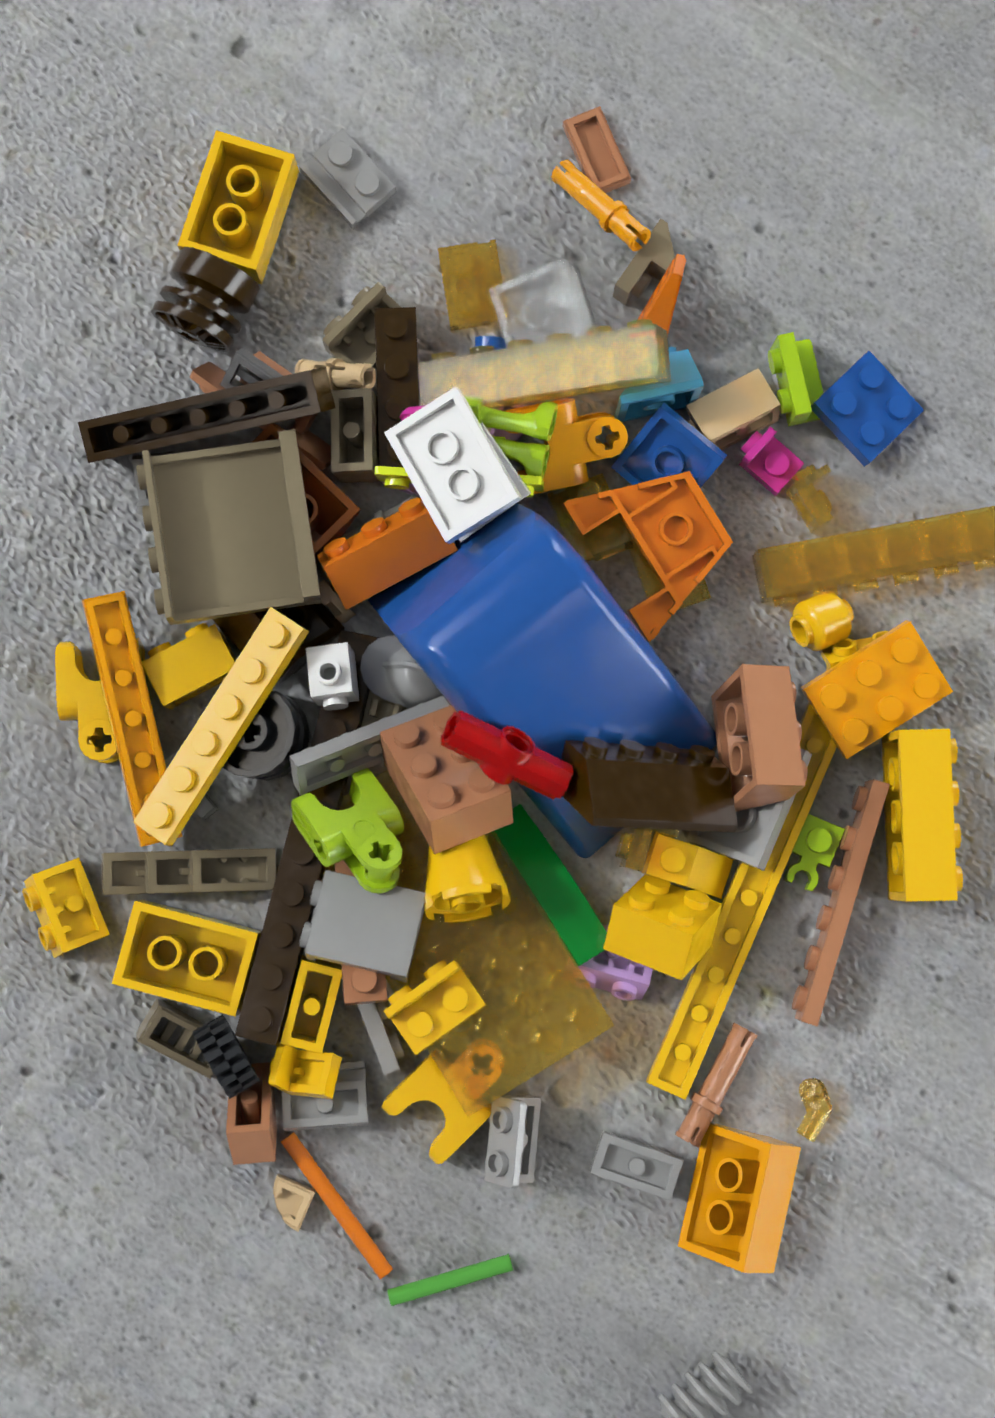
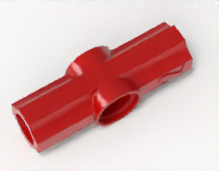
[441,710,573,800]

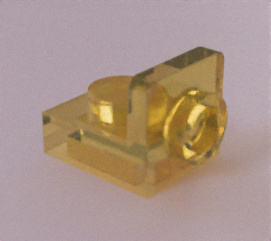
[786,464,833,534]

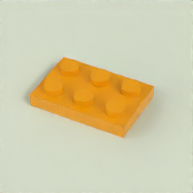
[800,620,953,759]

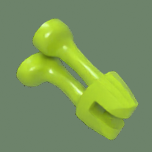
[464,396,558,478]

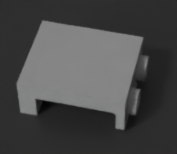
[300,870,425,983]

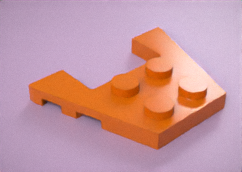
[561,471,733,642]

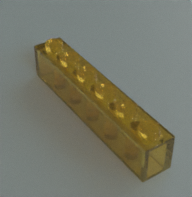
[418,319,671,408]
[752,506,995,608]

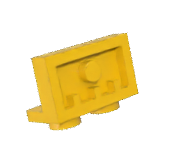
[22,857,110,958]
[384,960,487,1055]

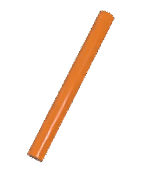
[281,1132,393,1279]

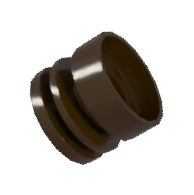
[151,246,260,352]

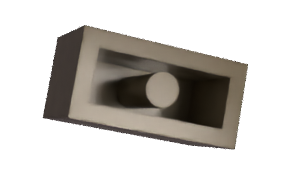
[331,388,380,483]

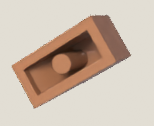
[226,1062,277,1165]

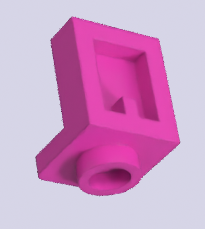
[739,427,804,496]

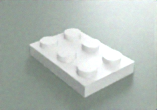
[384,386,523,544]

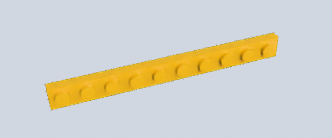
[646,702,837,1100]

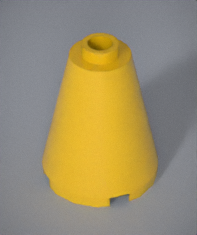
[424,835,511,923]

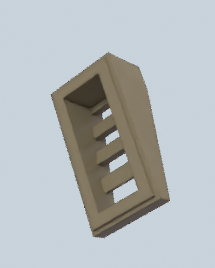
[136,998,214,1079]

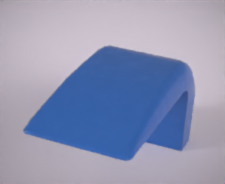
[368,503,717,858]

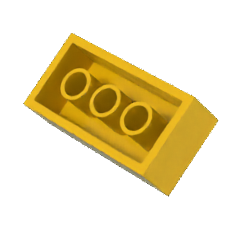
[881,729,963,902]

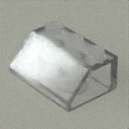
[489,258,614,406]

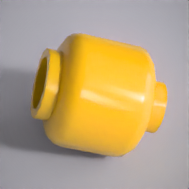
[789,591,854,651]

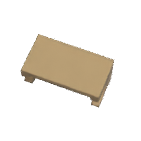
[686,368,781,450]

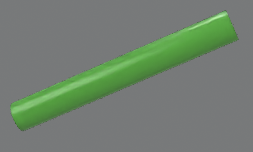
[387,1254,514,1306]

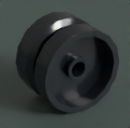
[223,690,310,781]

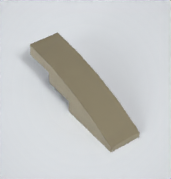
[101,848,276,895]

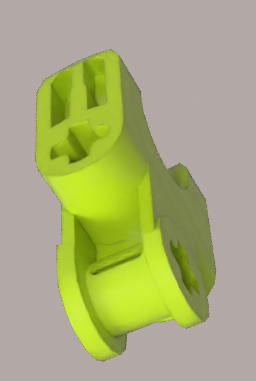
[291,768,404,894]

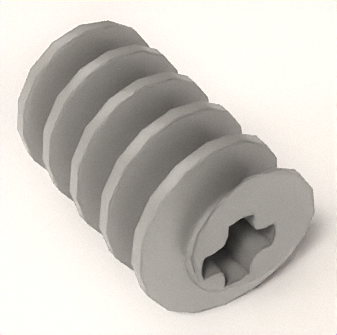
[658,1351,753,1418]

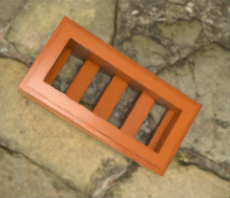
[633,254,686,347]

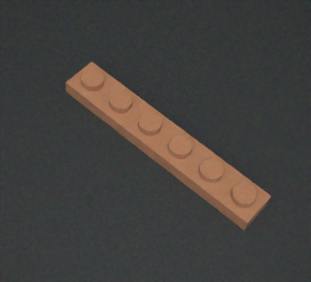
[792,779,890,1027]

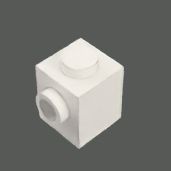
[306,642,359,710]

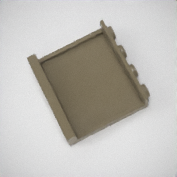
[136,429,322,625]

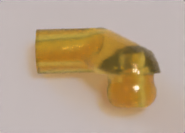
[796,1078,833,1143]

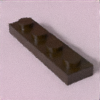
[374,307,419,467]

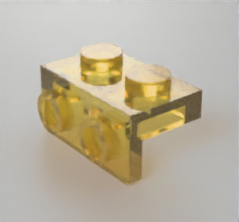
[615,828,680,872]

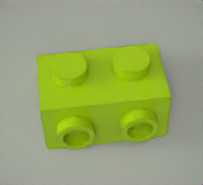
[768,332,824,427]

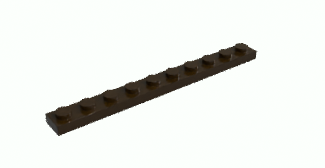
[235,630,379,1046]

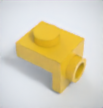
[268,1044,342,1099]

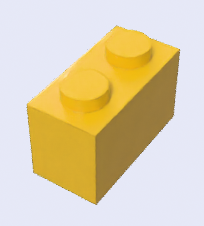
[142,623,237,710]
[280,955,342,1054]

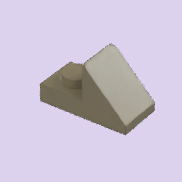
[612,219,675,306]

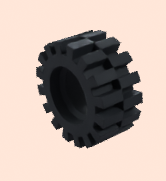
[193,1014,260,1099]

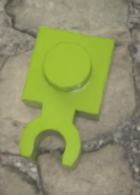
[784,814,845,892]

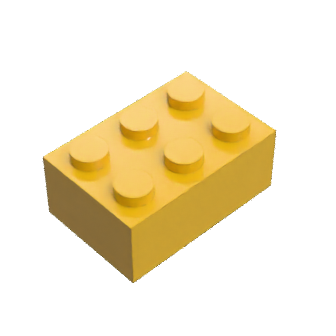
[177,130,299,285]
[111,900,262,1017]

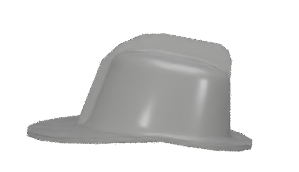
[360,636,448,709]

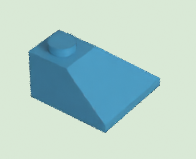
[614,347,704,422]

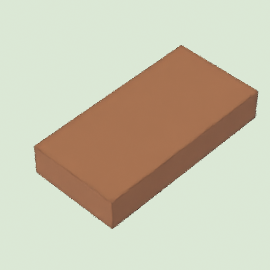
[563,106,631,193]

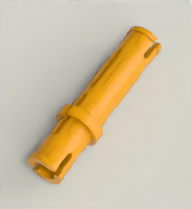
[551,160,651,251]

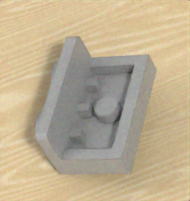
[484,1095,541,1188]

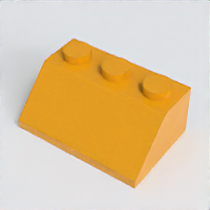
[678,1123,801,1274]

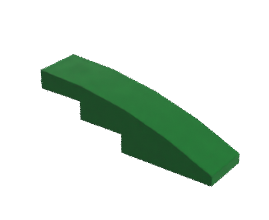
[489,804,607,967]

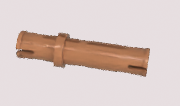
[675,1023,758,1148]

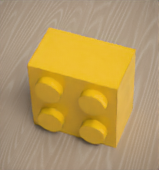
[603,874,722,981]

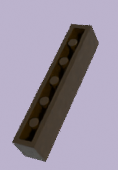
[78,367,335,463]

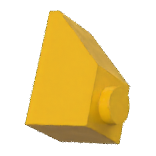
[642,833,734,899]

